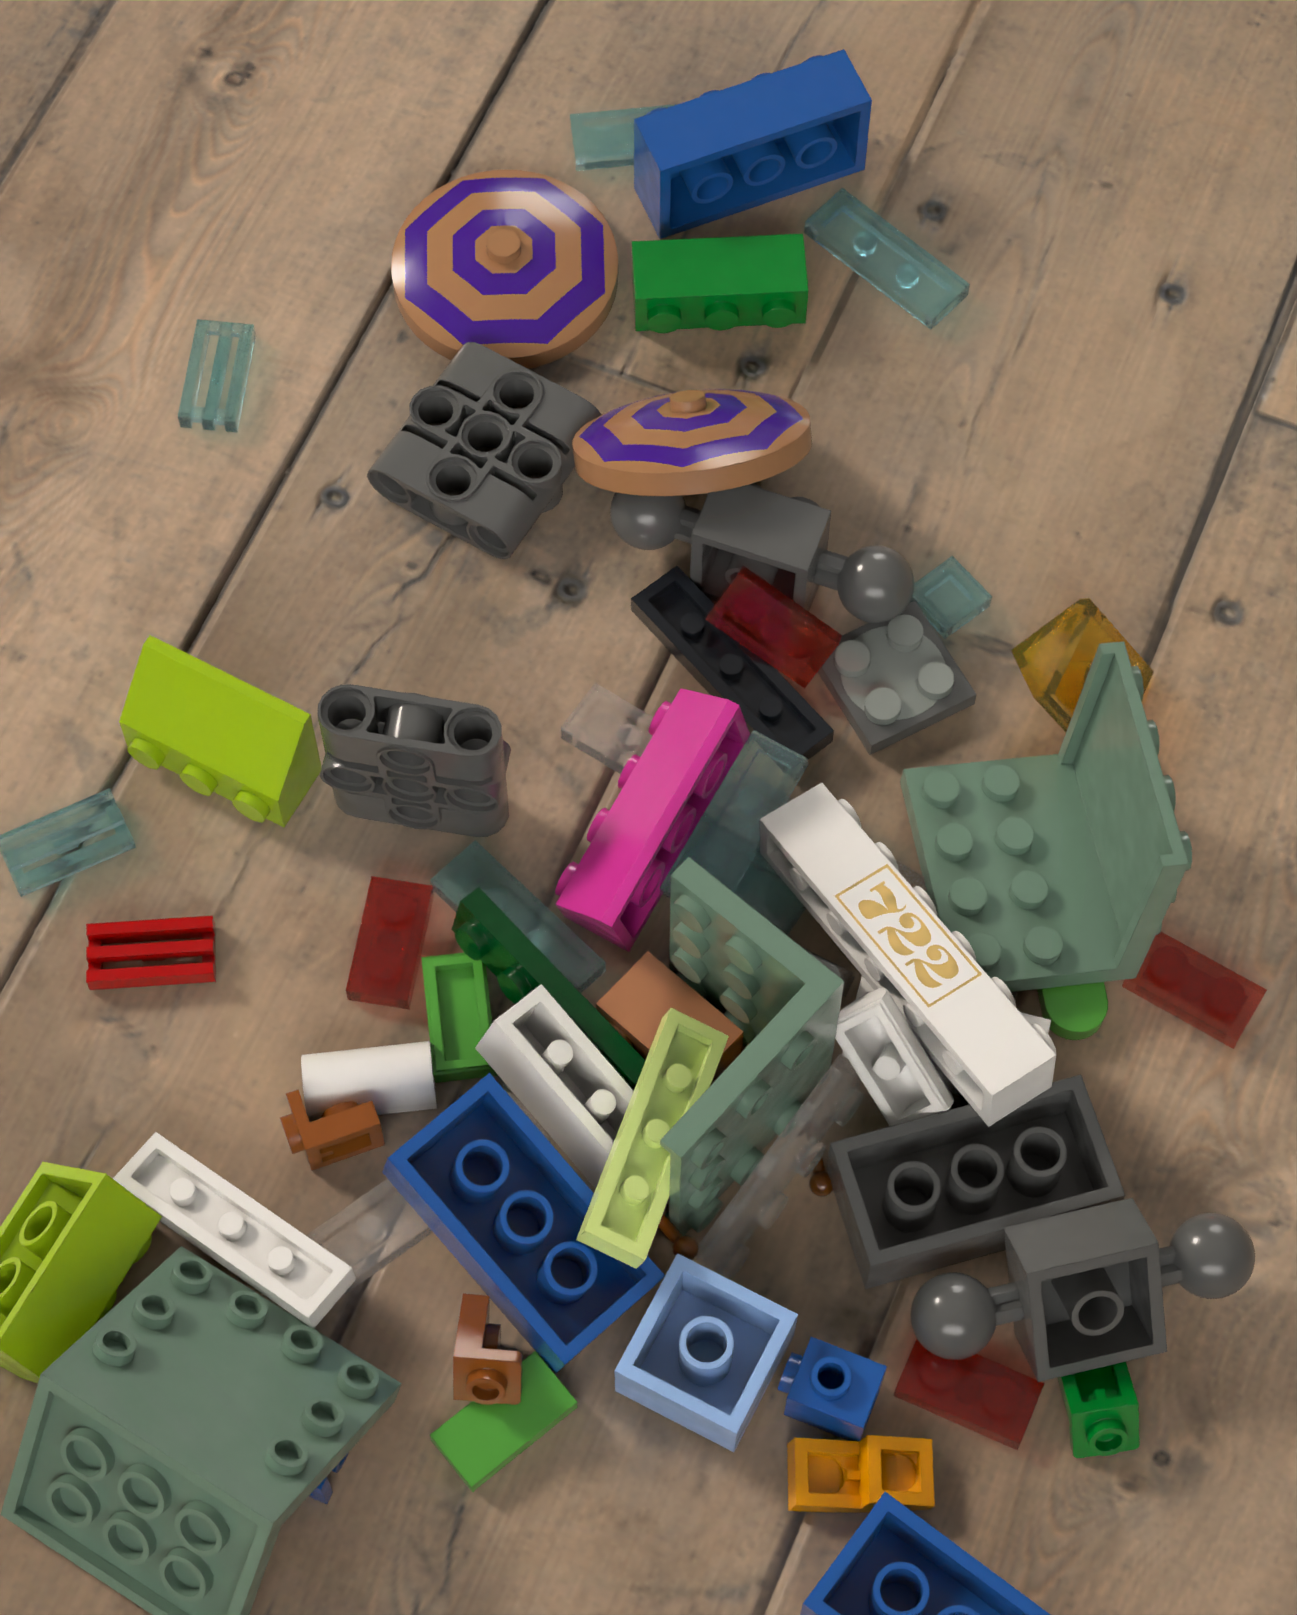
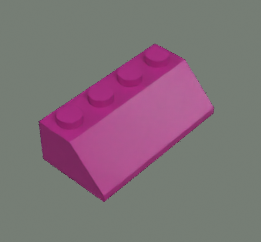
[555,688,752,952]

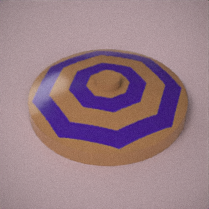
[391,170,619,369]
[572,389,812,496]

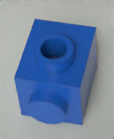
[778,1337,887,1441]

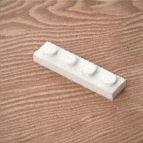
[113,1132,356,1328]

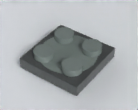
[810,601,977,755]

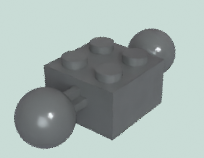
[610,483,915,630]
[910,1198,1255,1382]

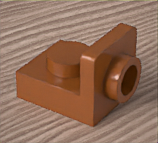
[280,1090,385,1171]
[453,1293,523,1405]

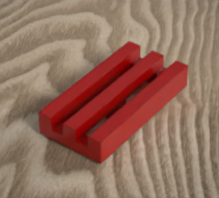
[86,915,216,990]

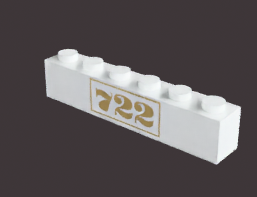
[760,783,1057,1127]

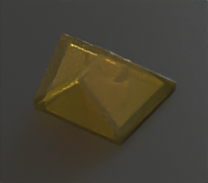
[1011,598,1154,732]

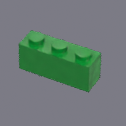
[632,234,809,333]

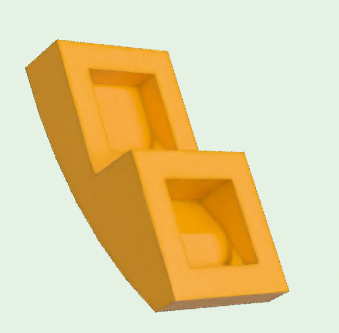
[787,1435,935,1513]

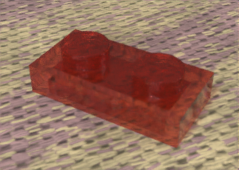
[706,566,842,689]
[346,876,434,1010]
[1122,932,1267,1049]
[893,1339,1045,1450]

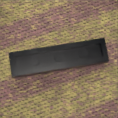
[631,566,834,776]

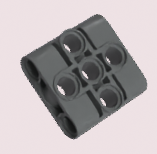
[367,342,602,559]
[317,684,511,837]

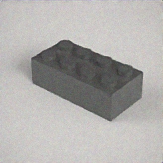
[826,1075,1125,1289]

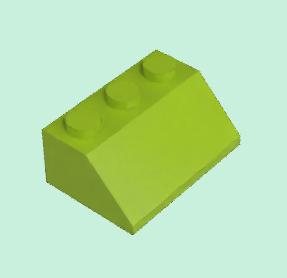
[119,635,322,828]
[0,1162,162,1383]

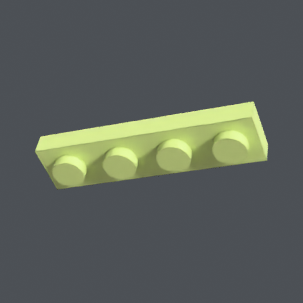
[576,1008,729,1269]

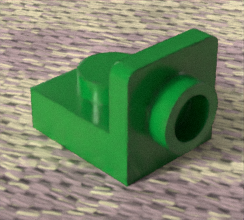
[1057,1362,1140,1458]

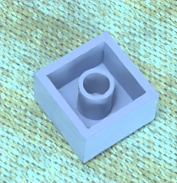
[614,1253,798,1452]

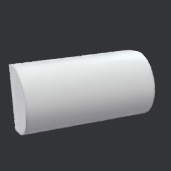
[835,988,954,1126]
[301,1041,437,1122]

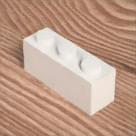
[475,984,634,1189]

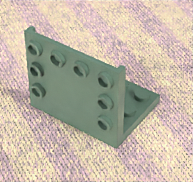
[900,641,1192,992]
[660,857,844,1235]
[0,1246,402,1615]

